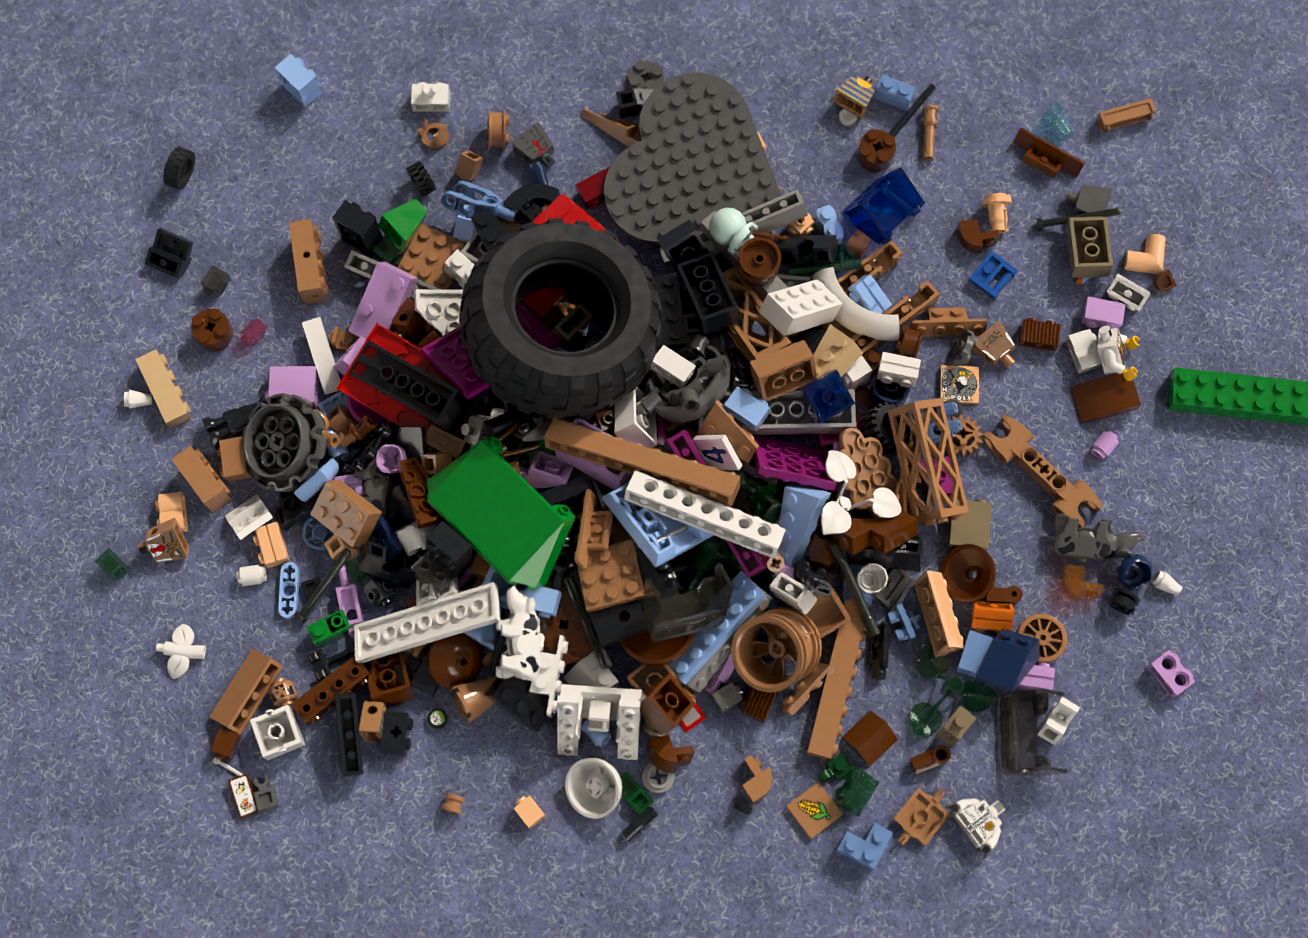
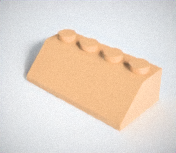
[914,571,964,657]

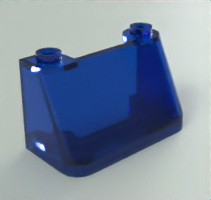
[840,167,925,245]

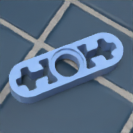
[278,562,300,619]

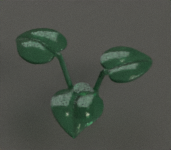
[910,642,999,736]

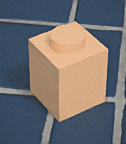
[514,796,546,829]

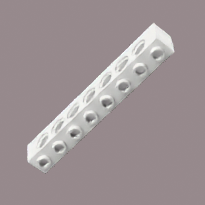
[624,471,786,559]

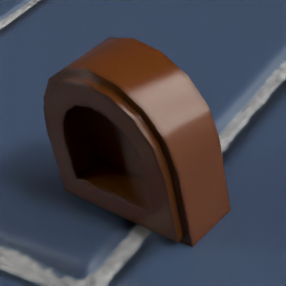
[1153,269,1177,291]

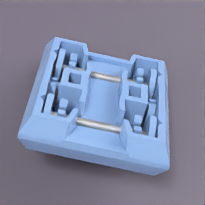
[602,481,713,568]

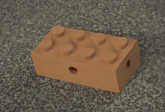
[289,219,329,305]

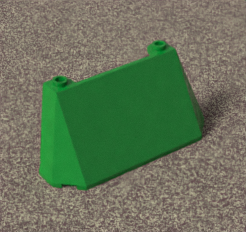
[426,436,575,591]

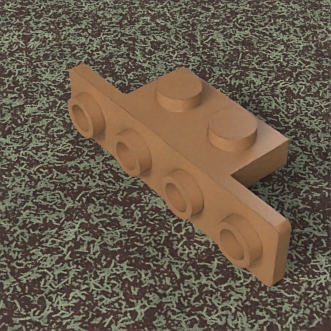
[911,307,987,337]
[574,489,613,569]

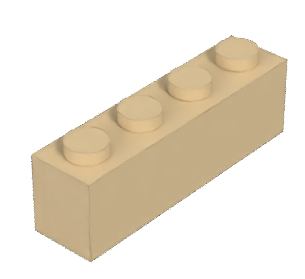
[135,349,191,428]

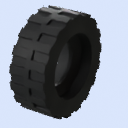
[163,146,196,190]

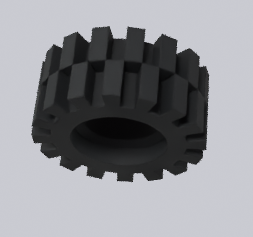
[406,161,436,197]

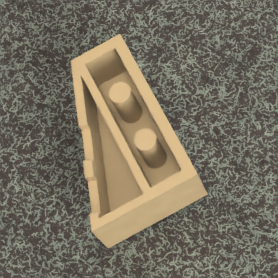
[811,324,863,390]

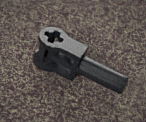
[728,348,754,392]

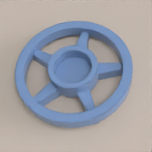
[302,516,335,550]

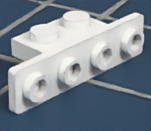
[530,635,568,718]

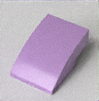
[514,451,575,488]

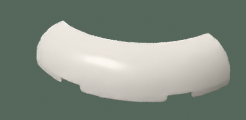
[813,267,900,341]

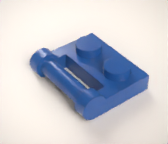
[968,251,1018,300]

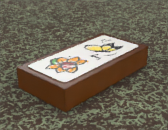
[228,773,259,819]

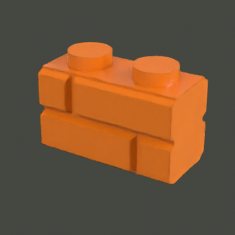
[970,601,1015,634]

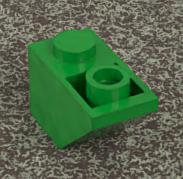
[307,609,351,648]

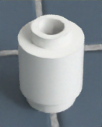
[237,565,267,587]

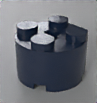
[870,372,911,407]

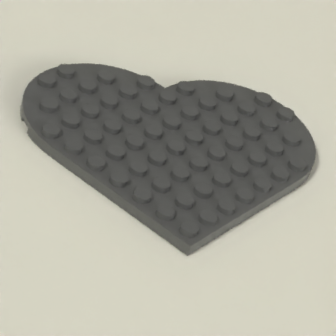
[604,73,781,244]

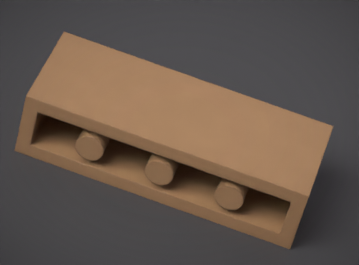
[209,649,283,735]

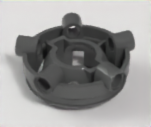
[640,334,730,423]

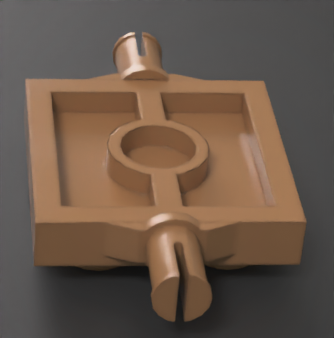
[893,787,950,846]

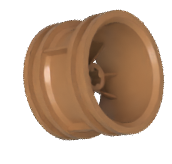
[731,607,822,692]

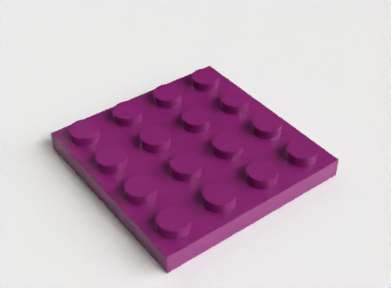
[753,435,837,490]

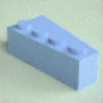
[773,482,831,566]

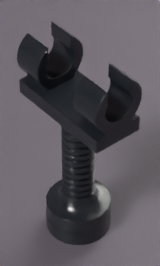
[307,641,355,681]

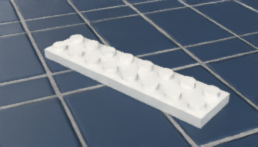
[354,582,500,663]

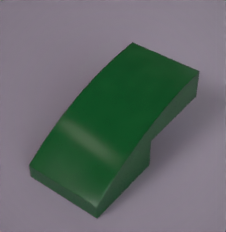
[620,772,654,816]

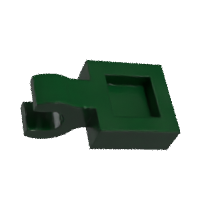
[818,752,854,783]

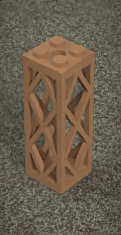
[723,266,792,368]
[888,398,969,527]

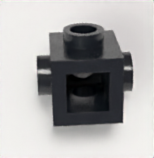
[362,577,398,608]

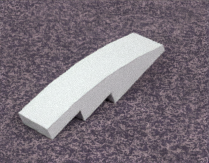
[302,317,341,395]

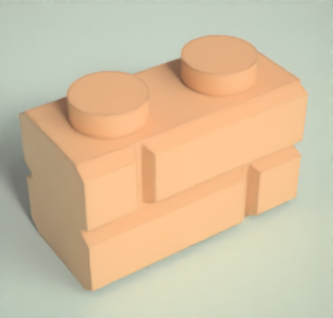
[253,522,290,569]

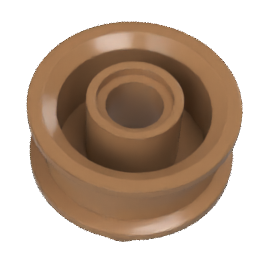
[487,109,509,150]

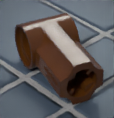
[909,745,951,775]

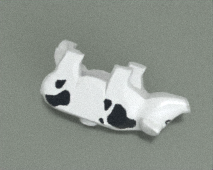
[496,585,543,681]

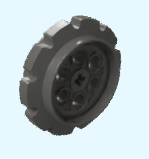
[242,393,326,492]

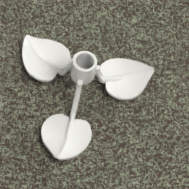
[821,450,901,535]

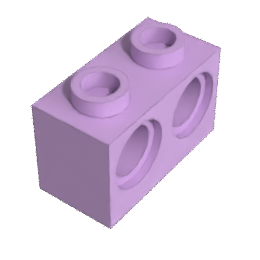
[1147,650,1195,699]

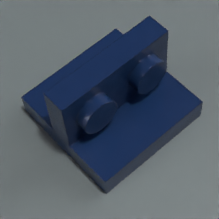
[368,517,408,561]

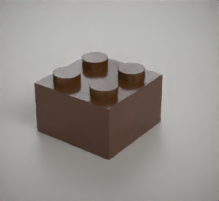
[638,673,696,735]

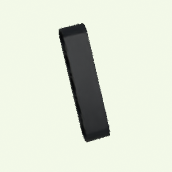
[540,477,596,510]

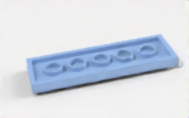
[668,570,767,684]

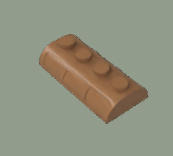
[765,587,851,649]

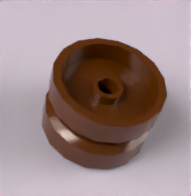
[737,237,781,287]

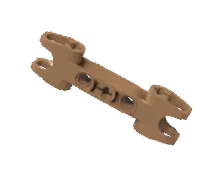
[982,414,1103,528]

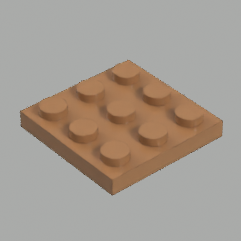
[398,224,467,290]
[577,539,646,613]

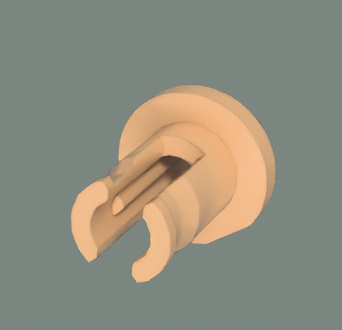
[982,193,1012,233]

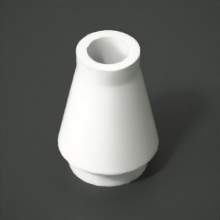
[124,390,153,409]
[1151,570,1182,596]

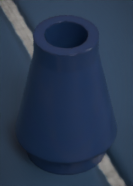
[528,162,549,185]

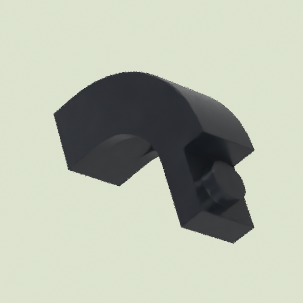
[503,184,560,221]

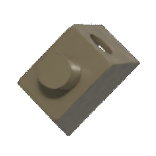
[936,705,976,748]

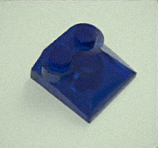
[802,369,855,423]

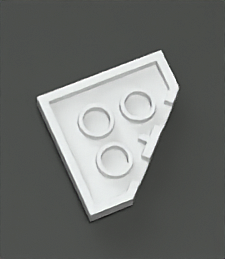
[414,289,463,336]

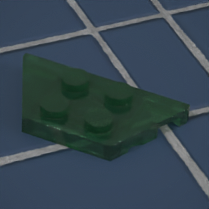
[789,244,862,277]

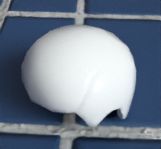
[856,563,888,594]

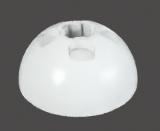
[565,758,622,819]

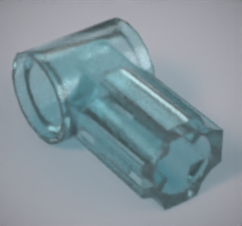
[1043,102,1075,141]

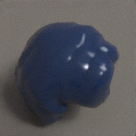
[1117,554,1153,590]

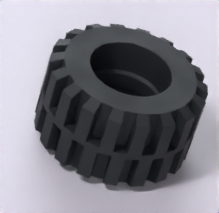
[859,402,911,455]

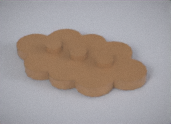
[838,428,898,518]

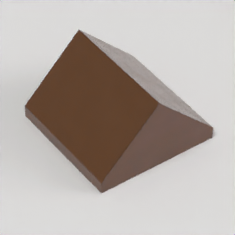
[841,710,898,767]

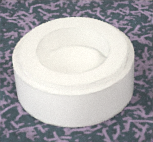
[839,109,857,126]

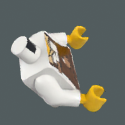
[1097,326,1140,381]

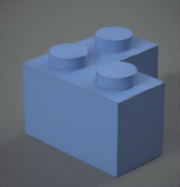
[836,823,893,871]

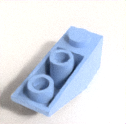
[499,587,562,619]

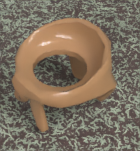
[417,119,449,150]

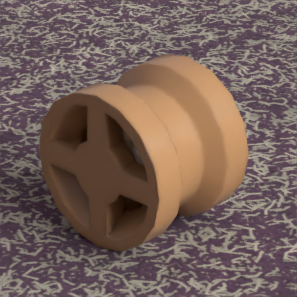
[441,793,465,814]

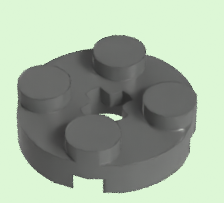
[628,60,664,89]
[948,329,978,367]

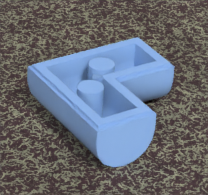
[294,458,339,502]

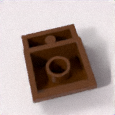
[1071,373,1141,424]

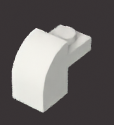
[1037,697,1080,745]

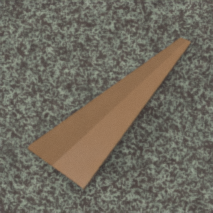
[582,108,642,147]

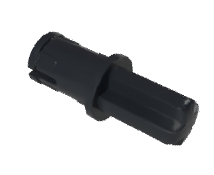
[621,806,658,842]

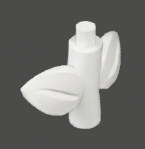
[156,624,206,679]

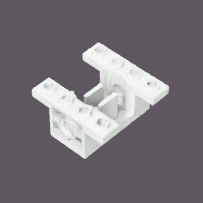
[557,684,642,760]

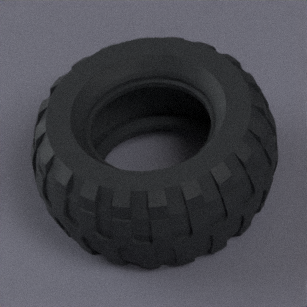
[459,218,662,420]

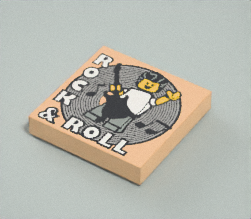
[940,365,979,405]

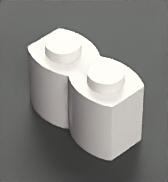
[1066,329,1102,374]

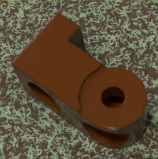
[984,582,1023,605]

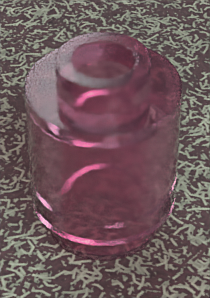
[240,318,268,346]

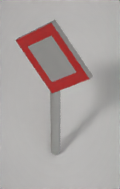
[679,689,707,733]

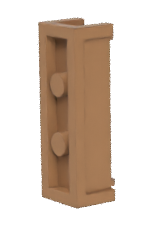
[1096,98,1156,133]

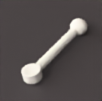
[213,757,250,777]

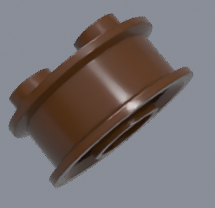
[894,325,924,359]

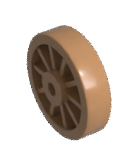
[1017,614,1067,664]

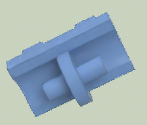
[887,604,922,642]

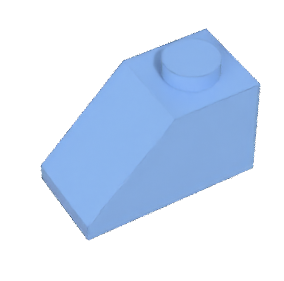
[453,204,476,242]

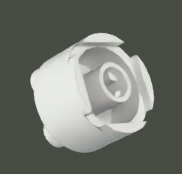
[395,520,437,557]

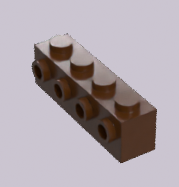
[291,656,370,726]

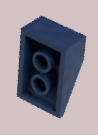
[976,629,1040,692]

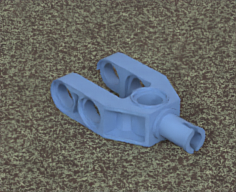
[441,180,517,223]

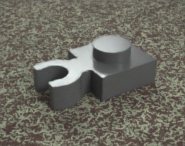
[254,775,279,813]

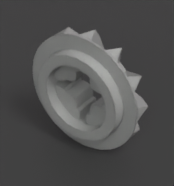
[642,762,675,793]

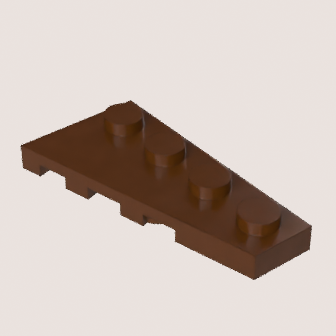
[397,457,446,529]

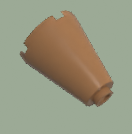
[450,676,497,724]

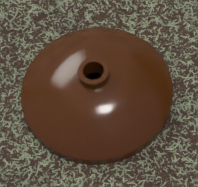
[941,544,996,603]
[428,633,483,689]

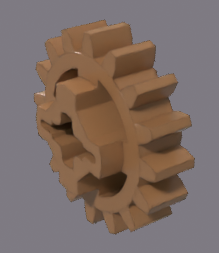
[951,415,983,457]

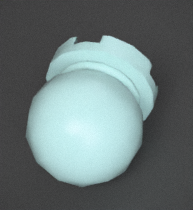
[709,207,759,257]

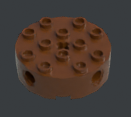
[536,586,593,665]

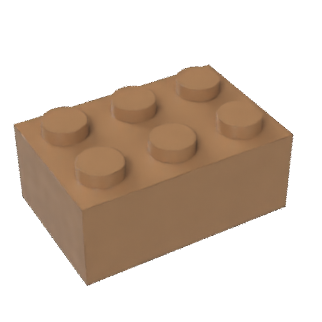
[750,340,817,402]
[171,446,232,513]
[310,480,382,547]

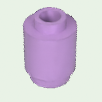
[1091,431,1119,460]

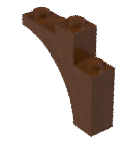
[816,511,918,555]

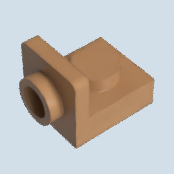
[329,326,359,351]

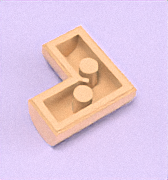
[1124,234,1166,274]

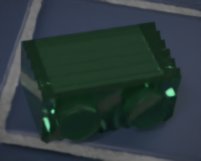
[833,767,879,817]

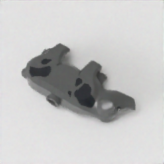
[354,440,395,519]
[1049,514,1143,562]

